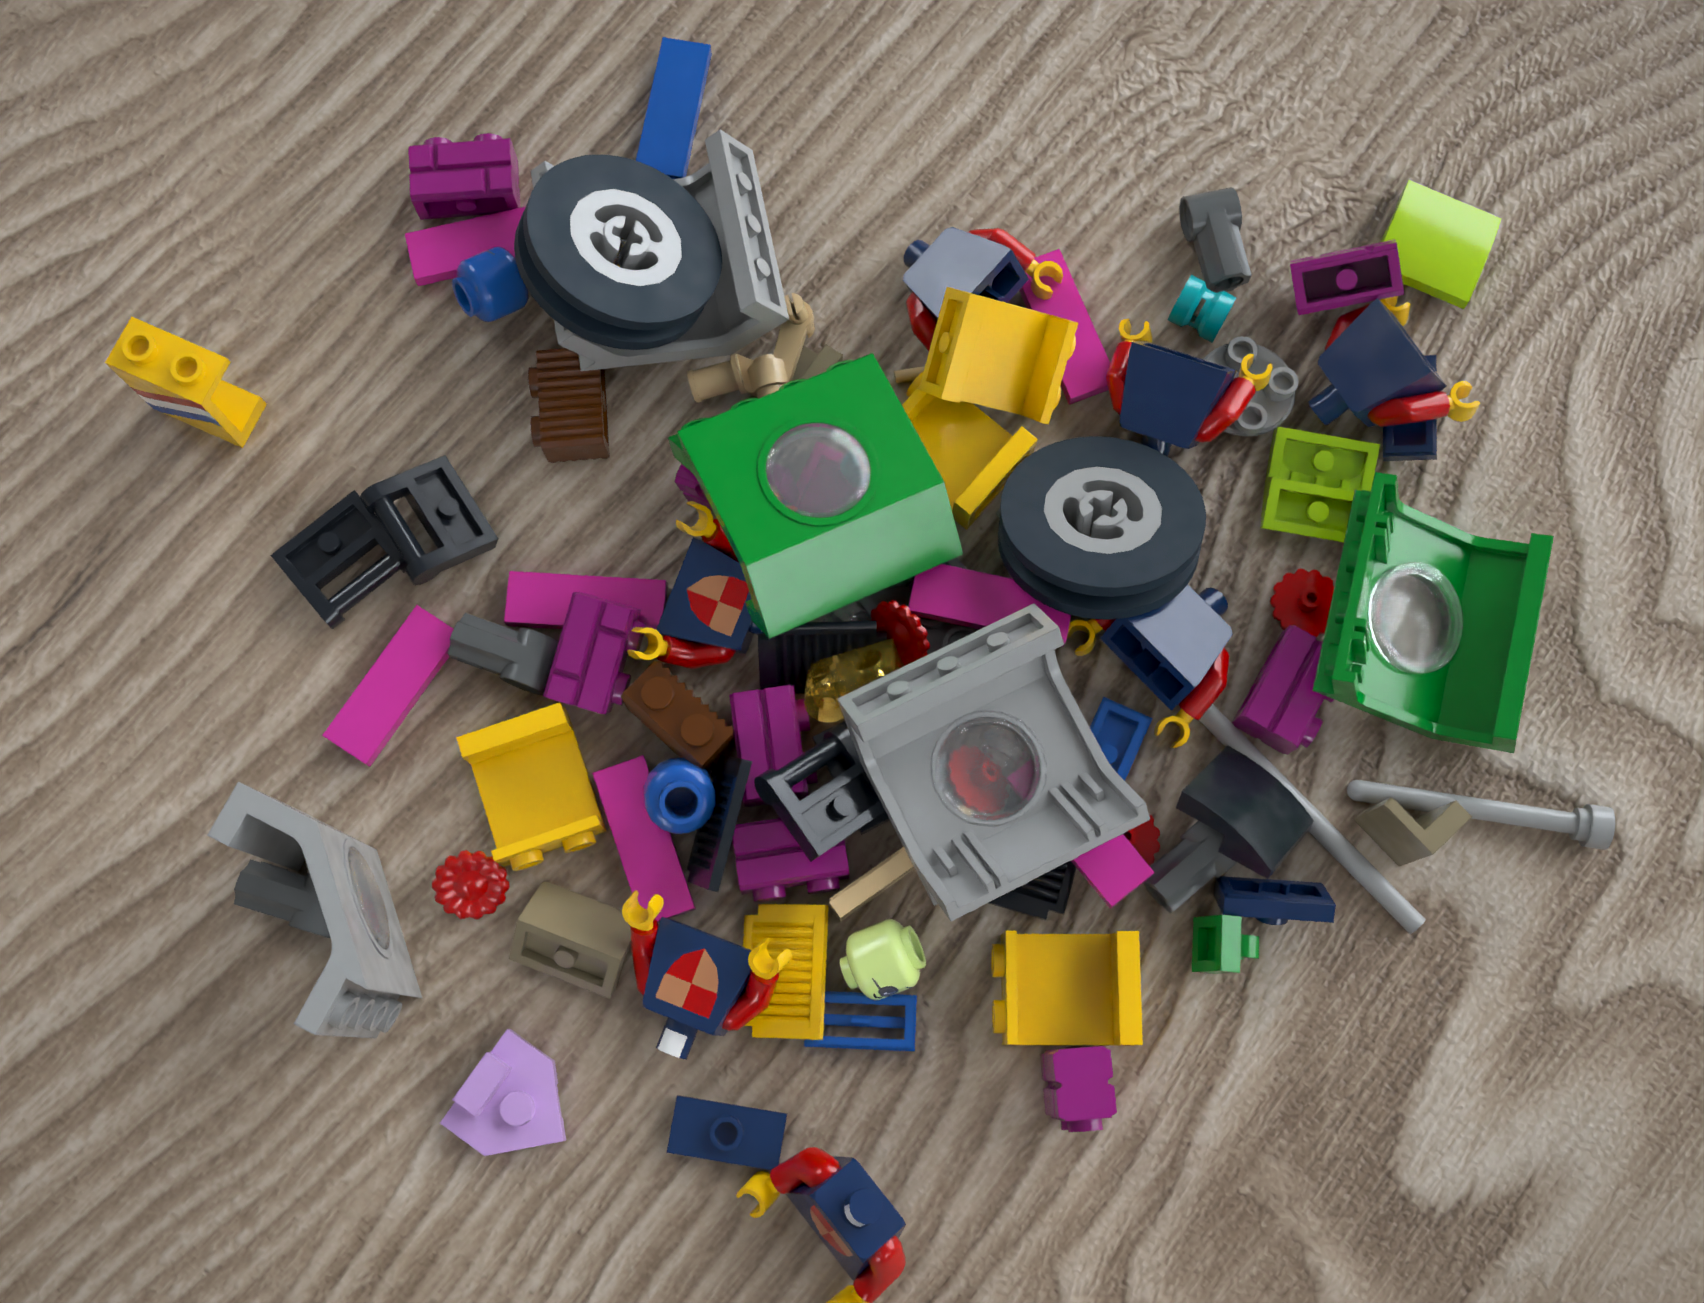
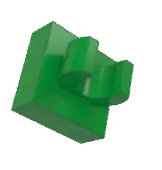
[1192,915,1259,974]

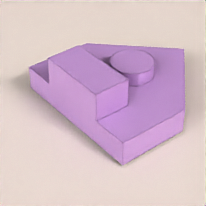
[440,1029,566,1156]

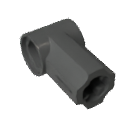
[1179,187,1252,293]
[448,613,559,695]
[1143,821,1237,913]
[234,859,355,938]

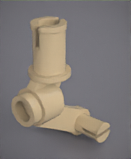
[687,293,815,403]

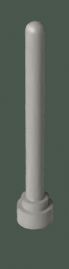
[1347,780,1615,850]

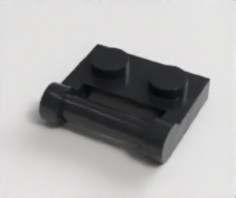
[360,455,499,585]
[270,490,407,629]
[754,724,885,862]

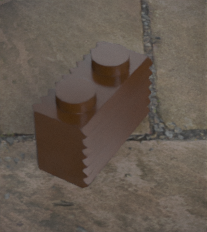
[528,348,610,463]
[621,661,736,774]

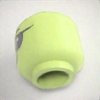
[840,919,926,1000]

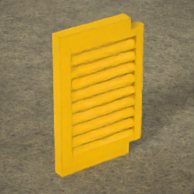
[743,904,829,1040]

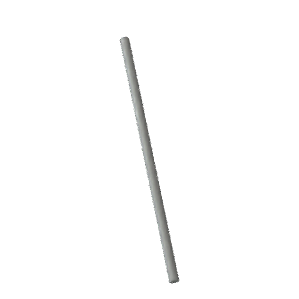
[996,508,1426,934]

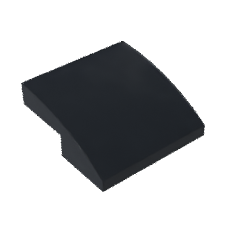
[1176,745,1314,879]

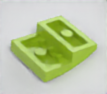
[1380,180,1502,309]
[1260,426,1380,543]

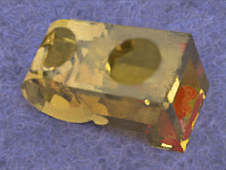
[804,638,904,722]

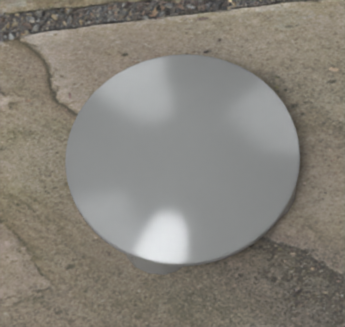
[1204,336,1298,436]

